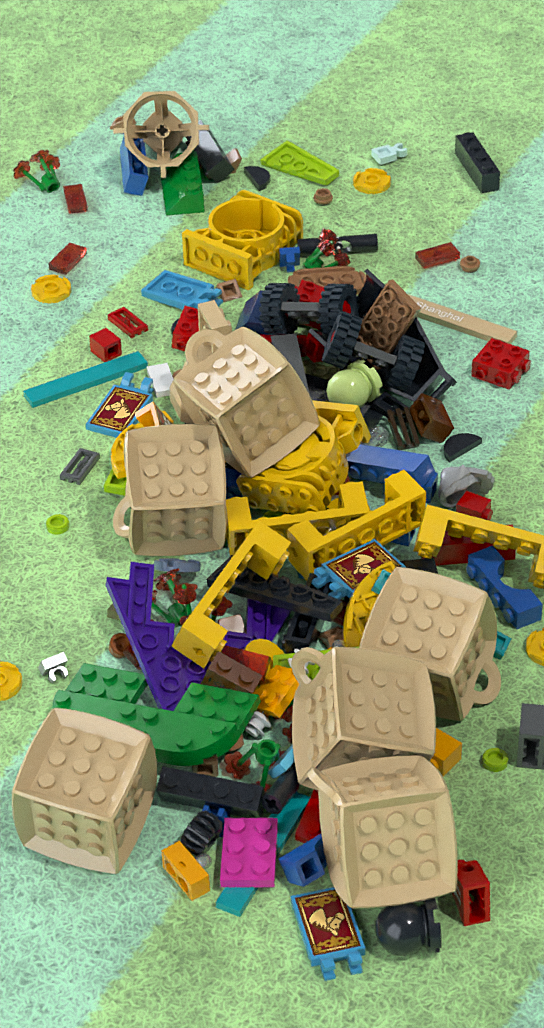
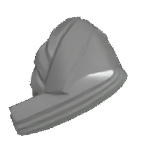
[438,465,495,508]

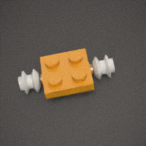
[245,648,315,738]

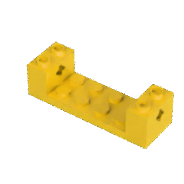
[287,470,426,581]
[226,481,369,556]
[413,504,544,589]
[171,521,291,668]

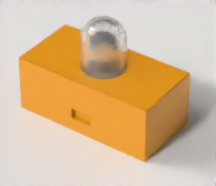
[161,841,212,901]

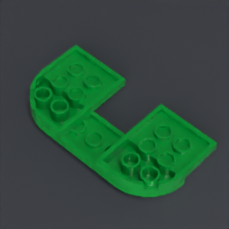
[52,663,261,766]

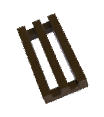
[386,407,420,450]

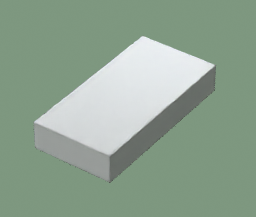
[147,363,173,398]

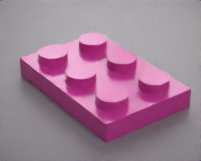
[220,818,278,887]

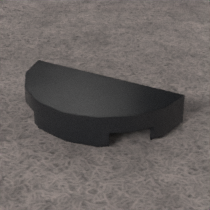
[244,166,270,191]
[444,433,482,463]

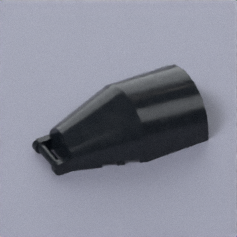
[309,269,457,402]

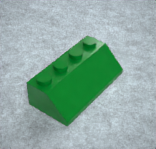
[160,152,205,216]

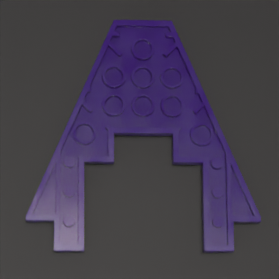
[105,561,292,711]

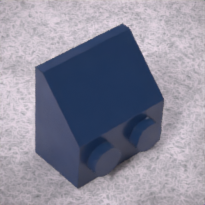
[234,290,268,335]

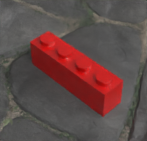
[420,524,516,566]

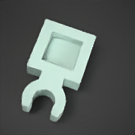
[372,143,407,165]

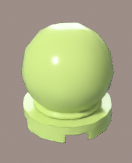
[326,359,382,409]

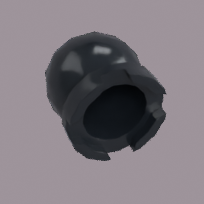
[375,898,442,956]

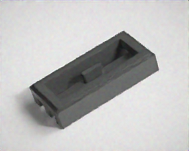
[60,448,100,485]

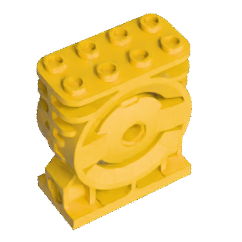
[182,190,303,291]
[236,400,371,514]

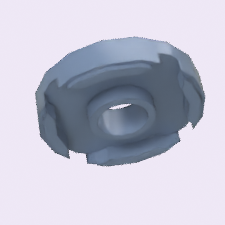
[154,558,201,572]

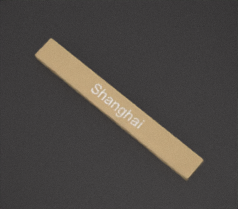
[408,294,517,344]

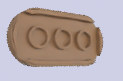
[288,266,367,295]

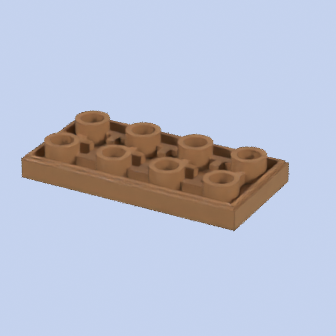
[356,279,421,370]

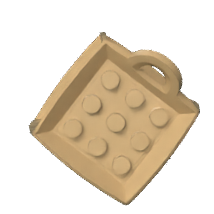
[173,327,320,478]
[113,424,228,556]
[359,567,501,721]
[291,647,436,790]
[12,708,157,874]
[307,756,457,908]

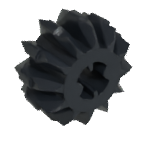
[181,810,223,857]

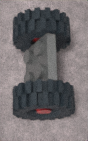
[259,283,360,337]
[322,310,425,393]

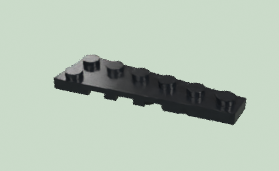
[206,555,343,622]

